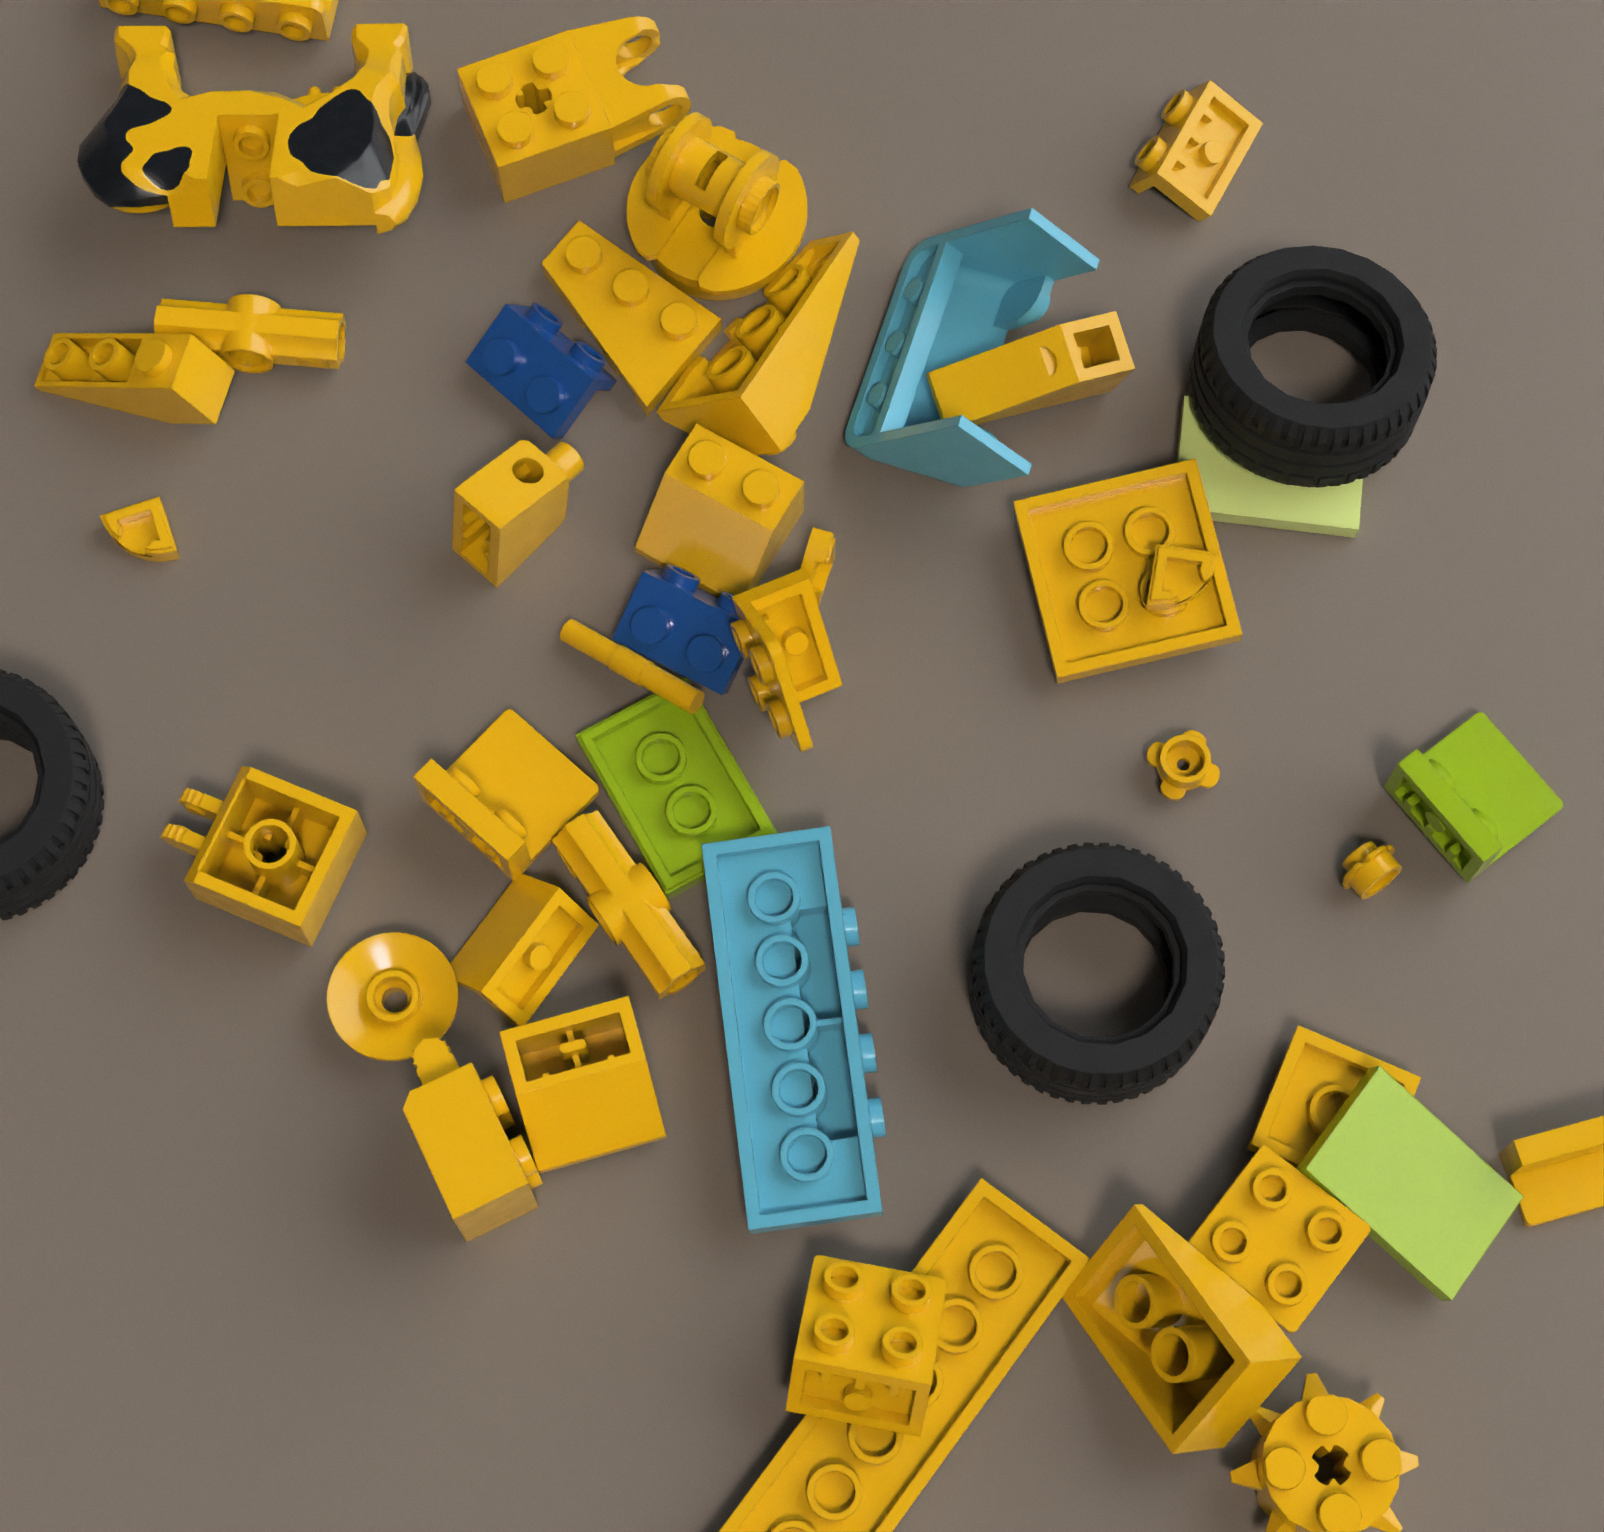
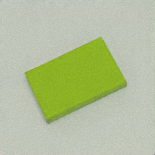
[575,677,777,900]
[1296,1066,1524,1301]

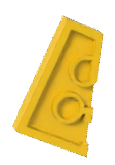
[542,220,722,417]

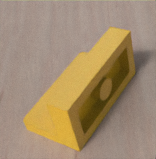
[450,873,599,1026]
[1499,1115,1604,1227]

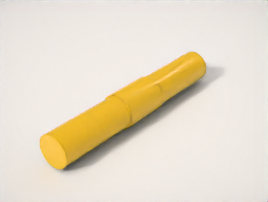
[560,619,705,714]

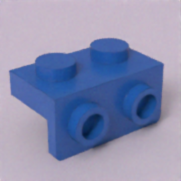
[465,303,617,438]
[612,564,744,695]

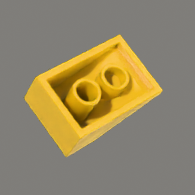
[1062,1204,1302,1454]

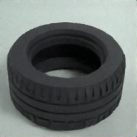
[1189,245,1437,488]
[0,669,104,921]
[969,843,1225,1105]

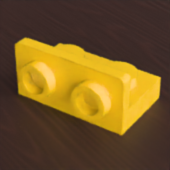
[1129,80,1263,222]

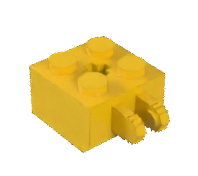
[160,766,367,947]
[403,1037,543,1242]

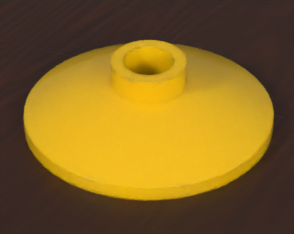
[327,932,459,1062]

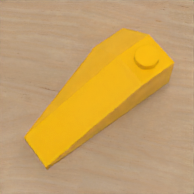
[656,231,860,456]

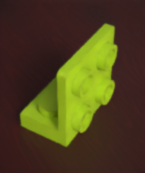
[1383,712,1563,884]

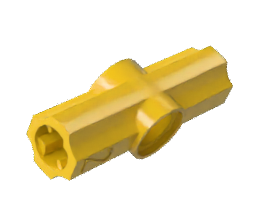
[154,294,346,373]
[552,810,706,1000]

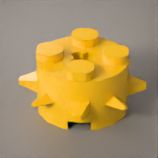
[1229,1373,1419,1532]

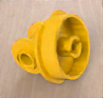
[626,112,808,301]

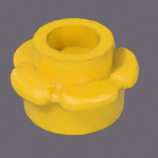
[1342,841,1402,900]

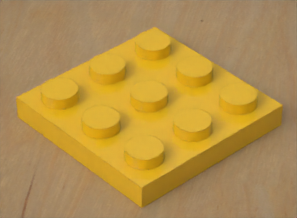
[1013,458,1243,684]

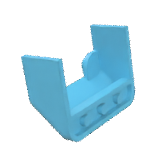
[845,208,1100,487]

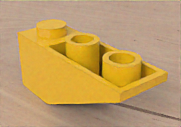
[926,311,1135,425]
[34,333,235,424]

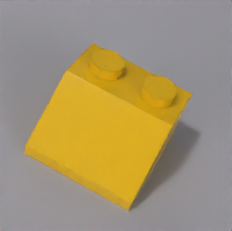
[635,423,804,597]

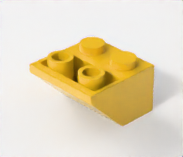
[499,996,667,1174]

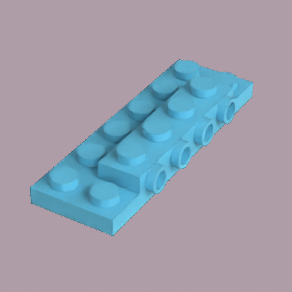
[702,826,886,1234]

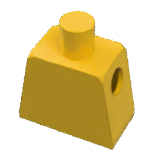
[452,440,585,588]

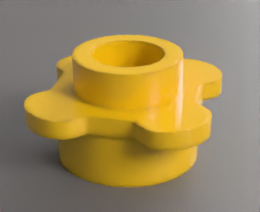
[1146,730,1220,801]

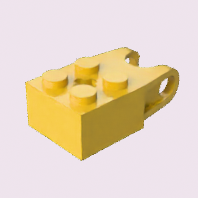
[457,16,691,203]

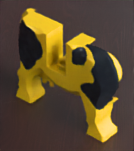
[77,23,431,234]

